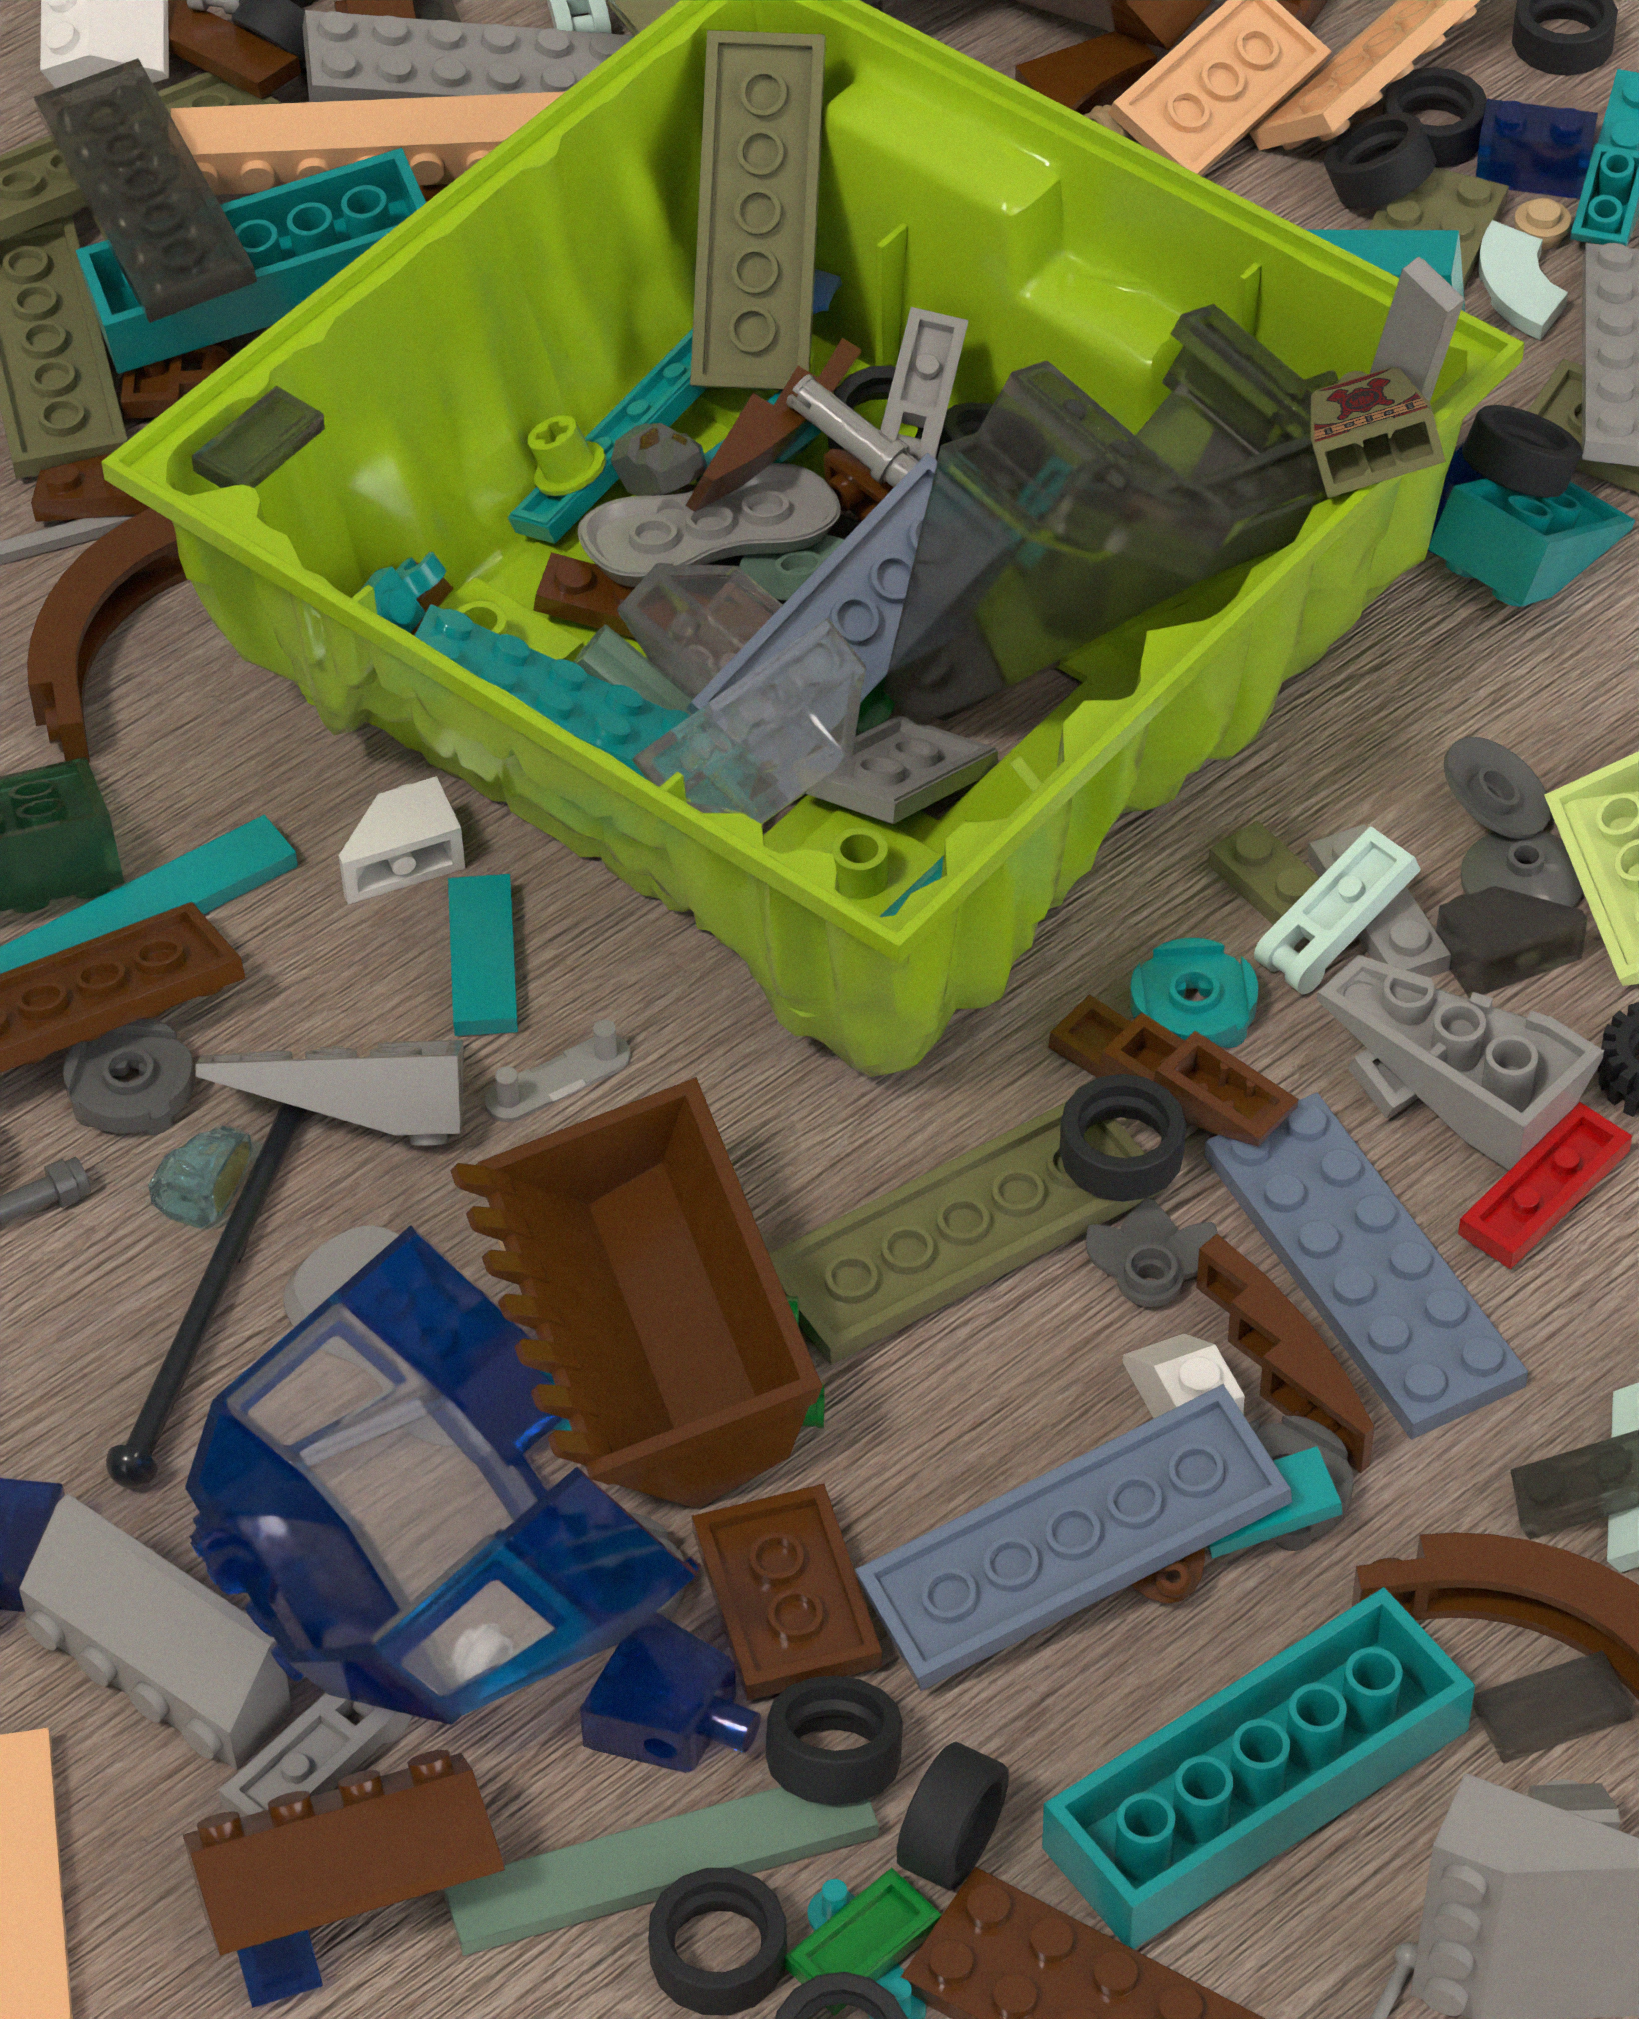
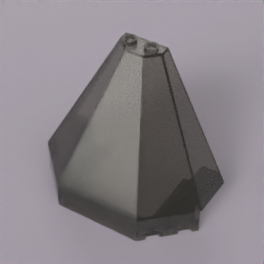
[883,304,1339,725]

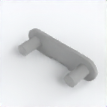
[485,1020,630,1122]

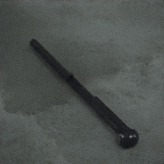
[106,1102,307,1488]

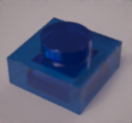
[236,1930,323,2008]

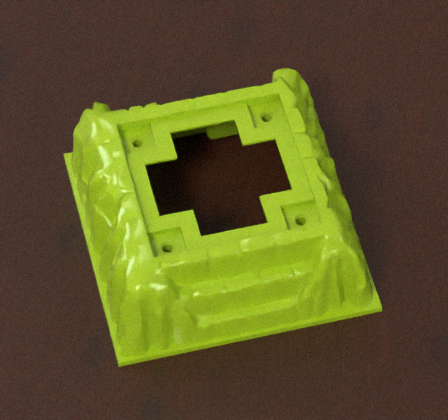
[102,0,1525,1077]

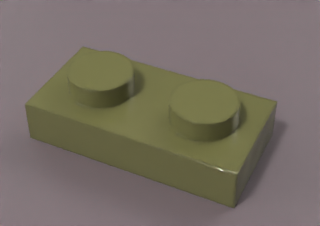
[1208,820,1320,925]

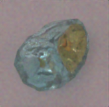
[148,1125,253,1229]

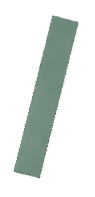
[443,1787,879,1956]

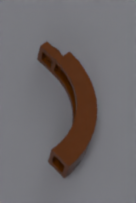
[27,508,188,766]
[1352,1532,1639,1701]

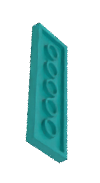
[415,604,759,814]

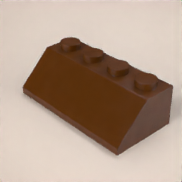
[183,1750,505,1956]

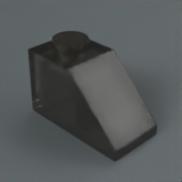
[1436,886,1588,999]

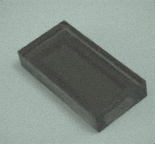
[192,385,325,488]
[1472,1650,1634,1763]

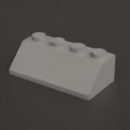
[19,1493,293,1770]

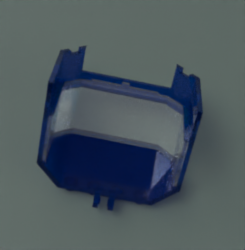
[185,1225,701,1725]

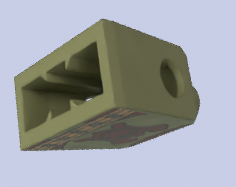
[1311,367,1446,498]

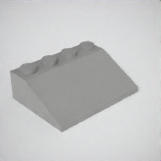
[1410,1773,1639,2019]

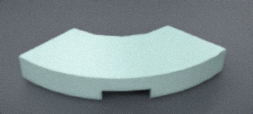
[1479,220,1568,340]

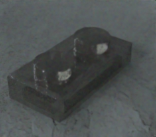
[1510,1430,1639,1540]

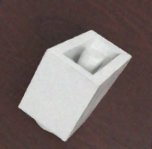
[339,776,465,905]
[1123,1334,1245,1418]

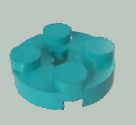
[1130,938,1258,1048]

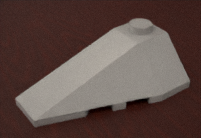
[1317,955,1604,1170]
[196,1040,464,1146]

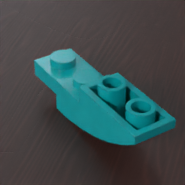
[1570,69,1639,246]

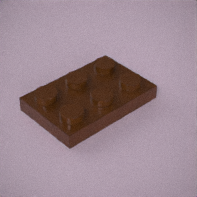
[691,1484,882,1701]

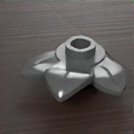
[1086,1198,1218,1307]

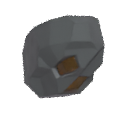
[611,423,707,496]

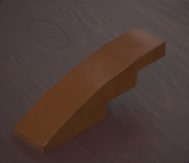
[685,338,862,512]
[1048,994,1299,1147]
[1196,1234,1375,1473]

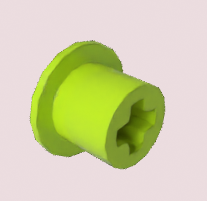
[527,415,606,496]

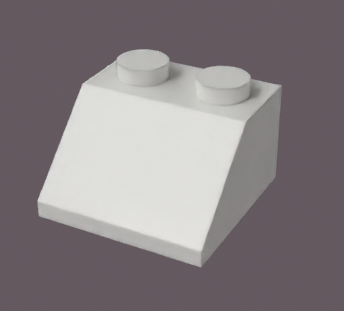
[40,0,169,109]

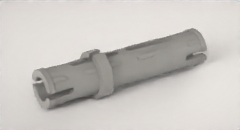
[786,374,919,487]

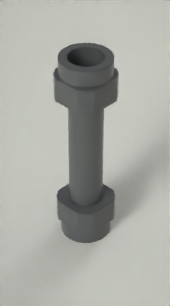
[0,1157,91,1224]

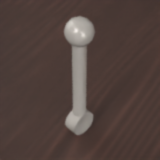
[1370,1942,1418,2019]

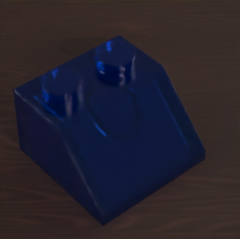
[1476,99,1599,199]

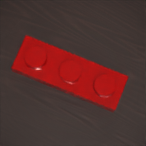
[1458,1102,1632,1270]

